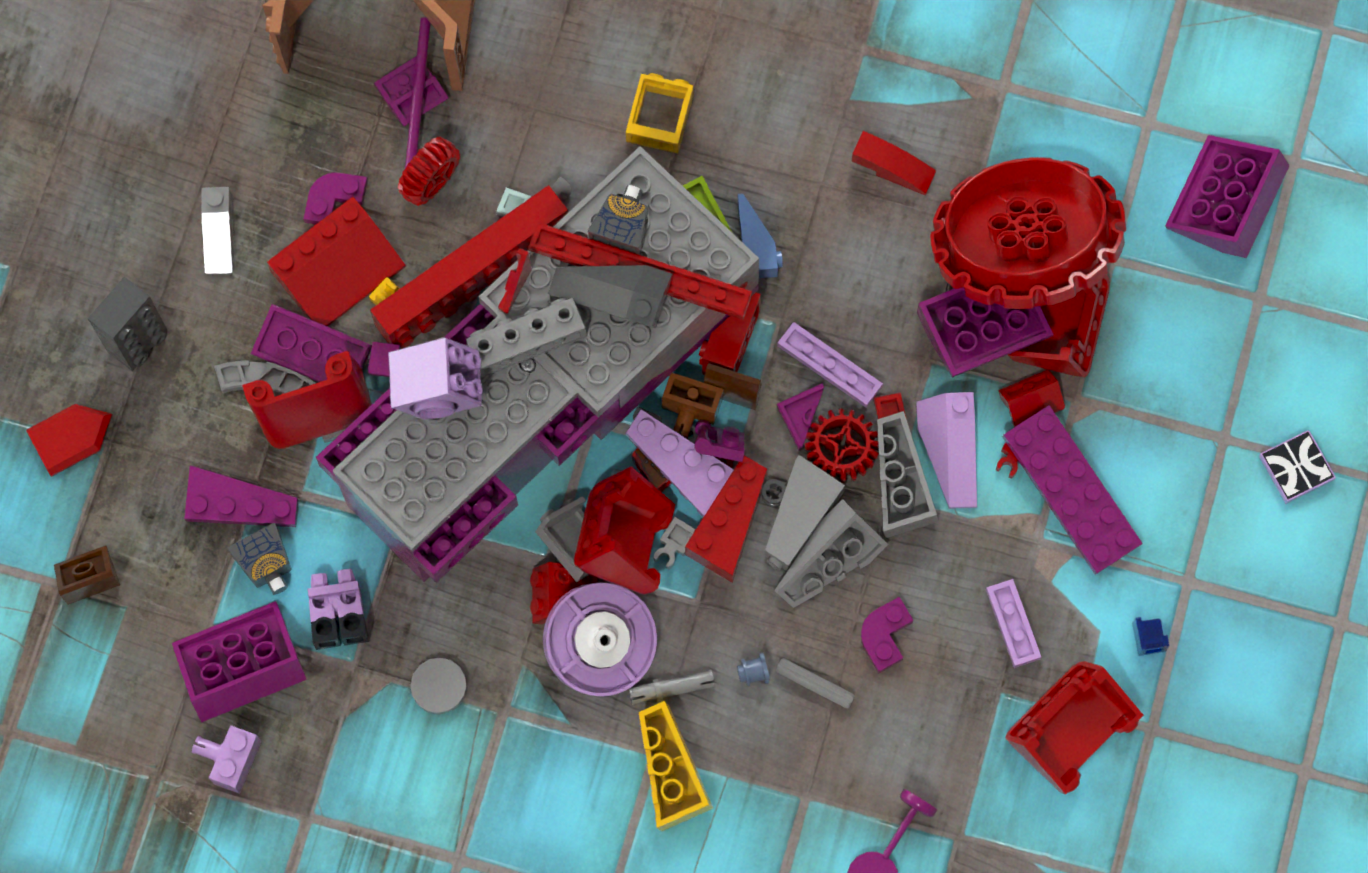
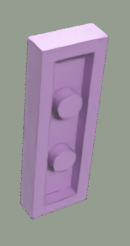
[986,579,1041,668]

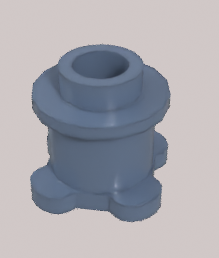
[737,653,770,687]

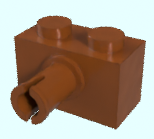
[662,373,724,440]

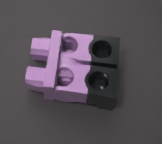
[308,569,369,650]

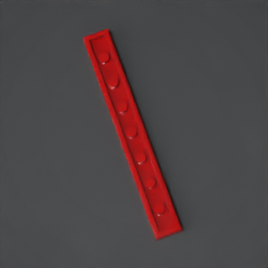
[528,222,752,320]

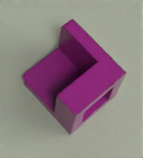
[368,342,401,377]

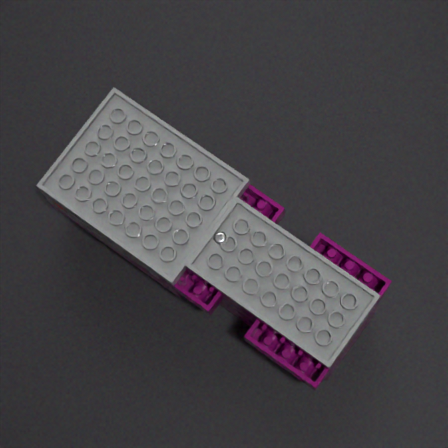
[316,146,759,583]

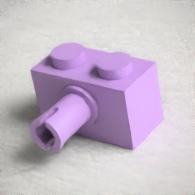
[192,725,261,794]

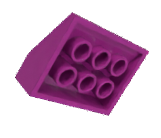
[1165,135,1289,258]
[917,288,1053,378]
[172,601,307,723]

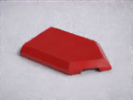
[26,404,112,477]

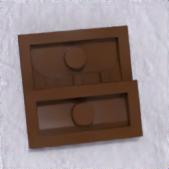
[704,363,762,410]

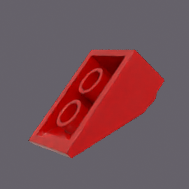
[699,292,761,375]

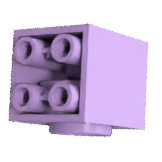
[389,338,482,420]

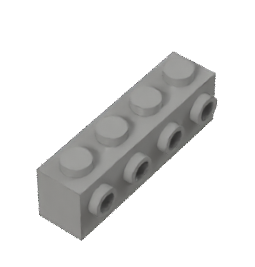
[466,298,586,378]

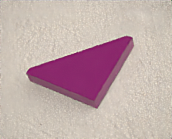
[776,383,824,451]

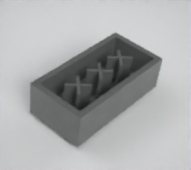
[88,277,168,371]

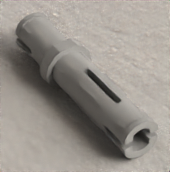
[628,669,715,705]

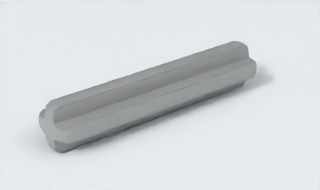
[776,658,854,708]

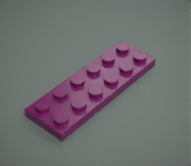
[1002,406,1143,575]

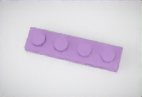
[777,322,883,408]

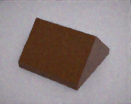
[54,546,120,605]

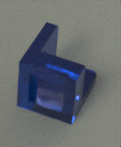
[1132,617,1169,656]

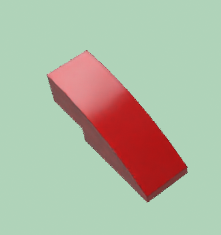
[852,131,936,196]

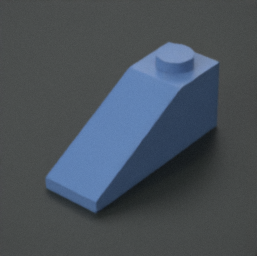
[738,194,783,279]

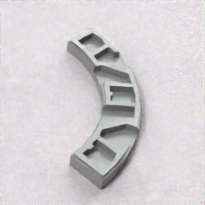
[214,361,345,443]

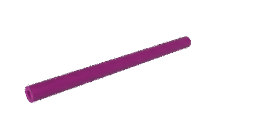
[405,17,431,169]

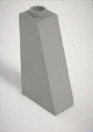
[765,455,845,571]

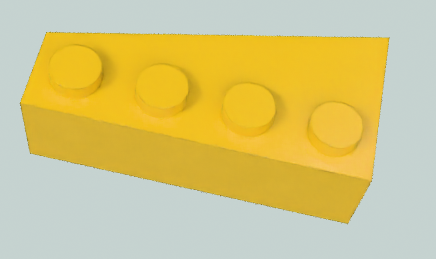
[639,701,713,832]

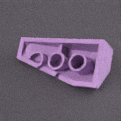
[916,392,977,509]

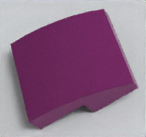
[374,57,449,127]

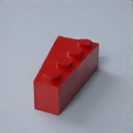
[685,455,767,583]

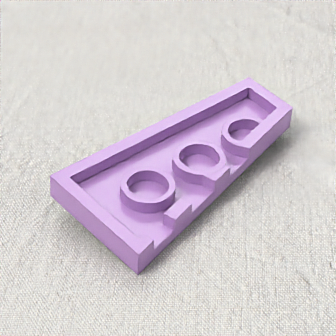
[625,410,733,517]

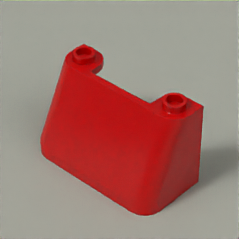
[1008,275,1110,377]
[242,351,372,449]
[574,466,675,594]
[1005,661,1144,795]

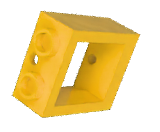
[625,73,694,154]

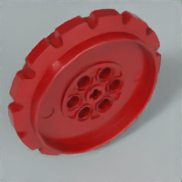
[930,157,1126,309]

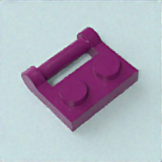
[695,420,745,462]

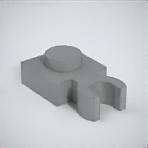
[654,517,696,570]

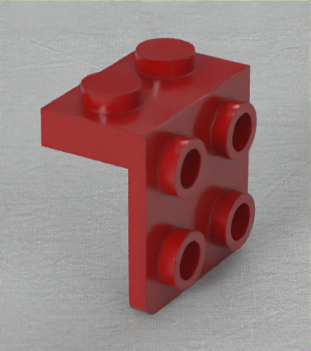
[530,562,597,624]

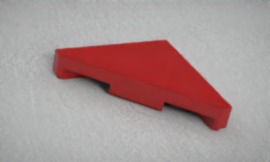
[498,248,532,314]

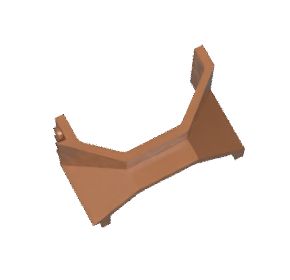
[262,0,475,91]

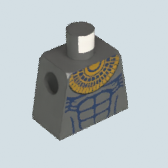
[588,185,648,255]
[227,523,292,595]

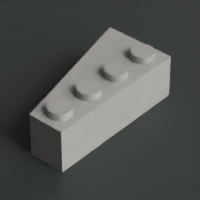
[877,411,939,538]

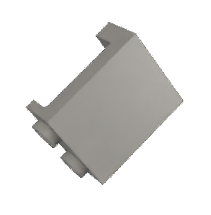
[535,496,590,582]

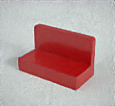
[998,370,1065,427]

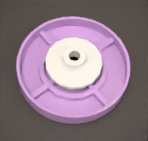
[543,582,657,696]

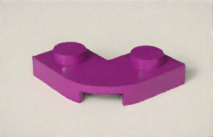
[303,173,368,224]
[861,597,914,674]

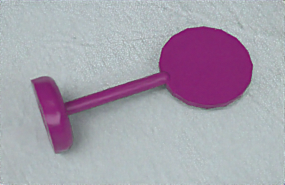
[847,789,937,873]

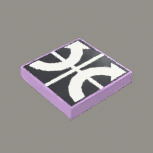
[1259,430,1336,504]

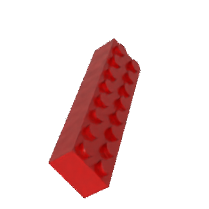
[370,185,568,349]

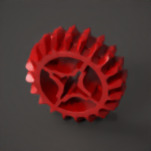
[398,137,460,206]
[805,408,879,483]

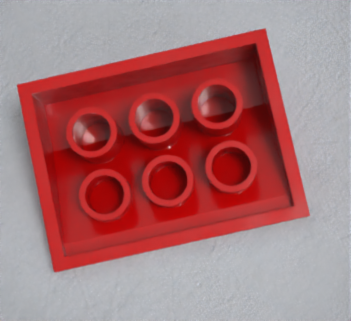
[267,197,406,327]

